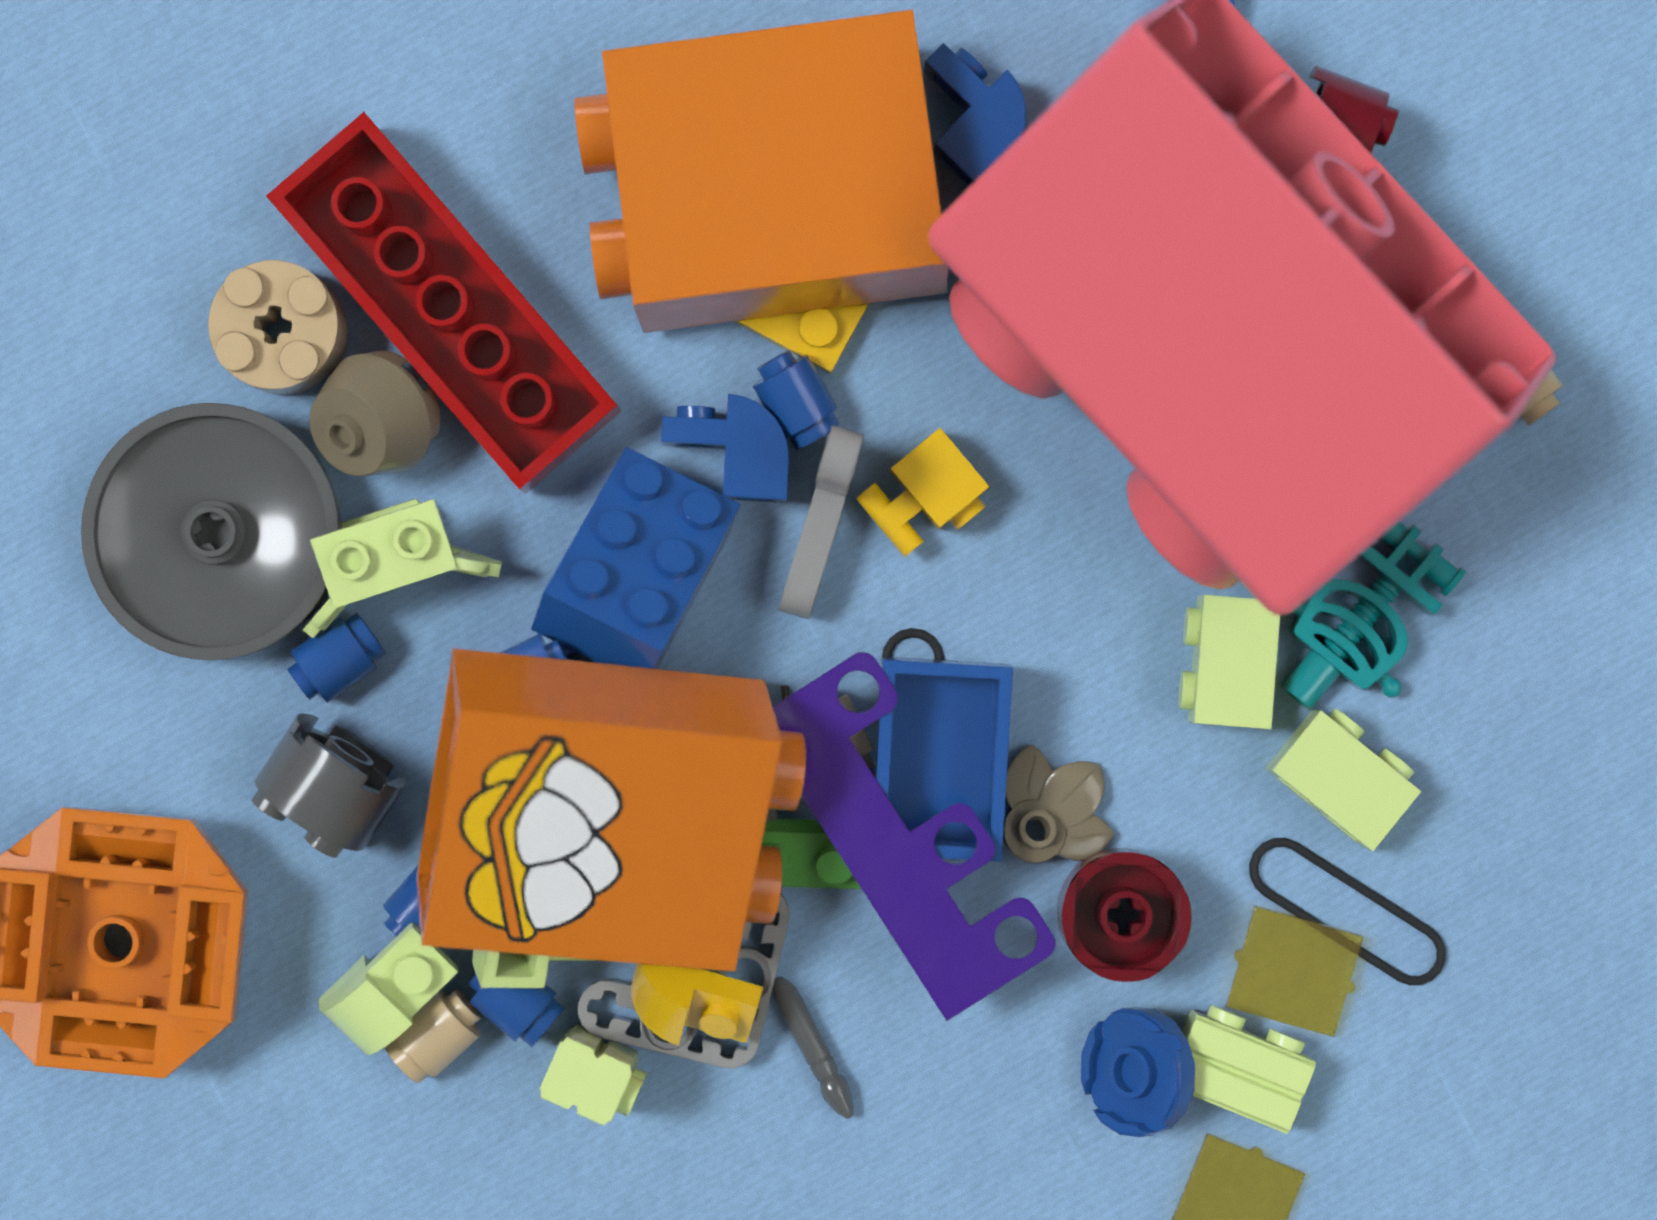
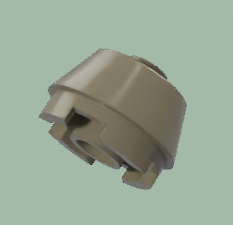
[309,351,441,476]

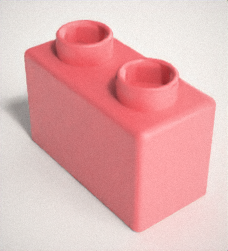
[928,0,1556,615]

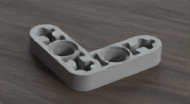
[778,425,864,620]
[578,893,790,1068]

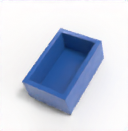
[531,447,741,669]
[875,656,1013,862]

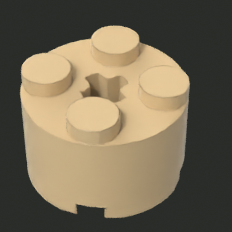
[208,260,348,395]

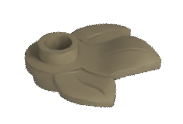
[1003,745,1114,864]

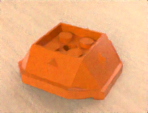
[0,807,248,1078]

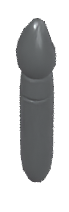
[773,977,853,1119]

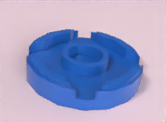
[1081,1007,1195,1137]

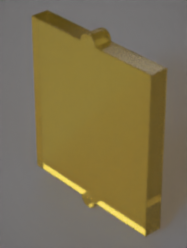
[1226,905,1363,1037]
[1171,1133,1305,1220]

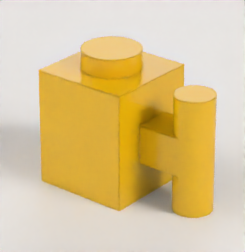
[856,428,989,557]

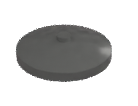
[81,403,342,660]

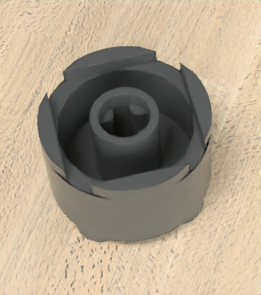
[252,713,406,858]

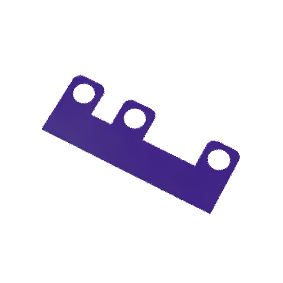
[772,652,1056,1021]

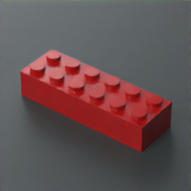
[266,112,622,493]

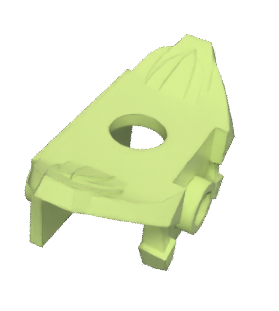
[303,498,503,638]

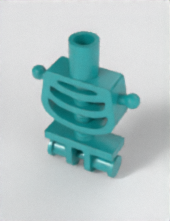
[1281,521,1466,711]

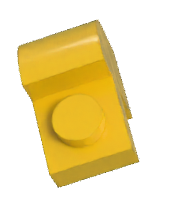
[631,963,763,1046]

